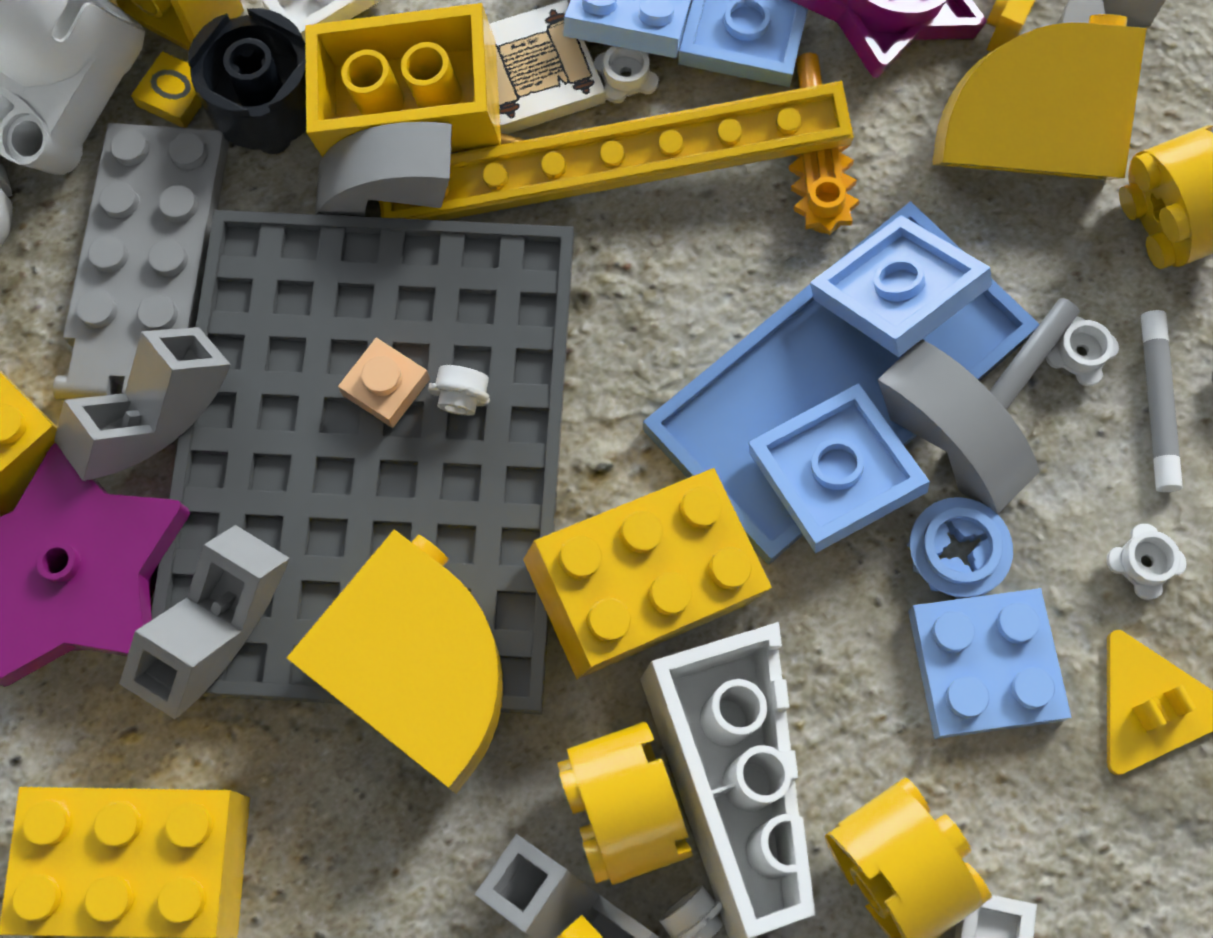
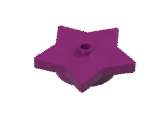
[790,0,987,78]
[0,443,190,687]

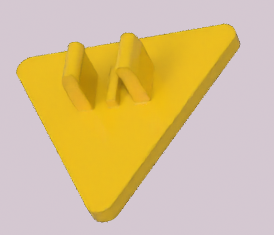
[1107,630,1213,775]

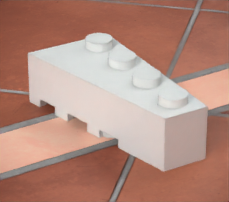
[640,622,815,938]

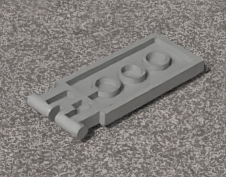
[53,123,229,400]

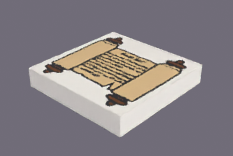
[490,0,606,135]

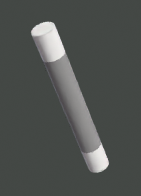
[1141,310,1183,493]

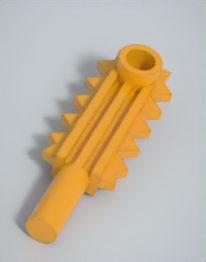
[788,52,860,236]

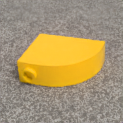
[932,14,1147,180]
[286,529,503,794]

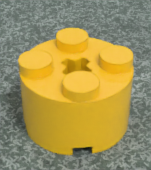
[1119,125,1213,270]
[557,721,693,886]
[825,777,992,938]

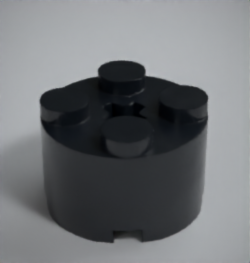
[188,8,306,154]

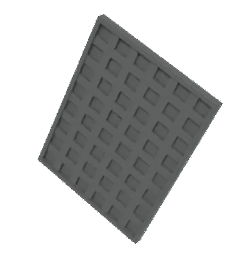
[152,210,574,715]

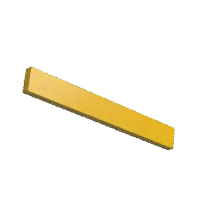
[379,81,854,220]

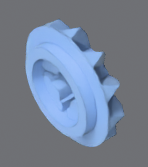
[907,497,1013,599]

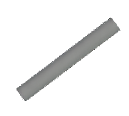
[989,298,1080,410]

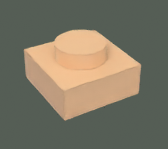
[338,337,430,428]

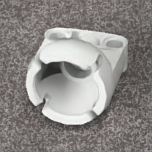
[0,0,146,175]

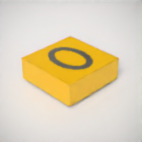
[131,51,202,128]

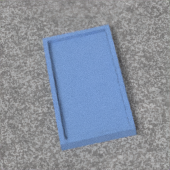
[642,201,1039,565]

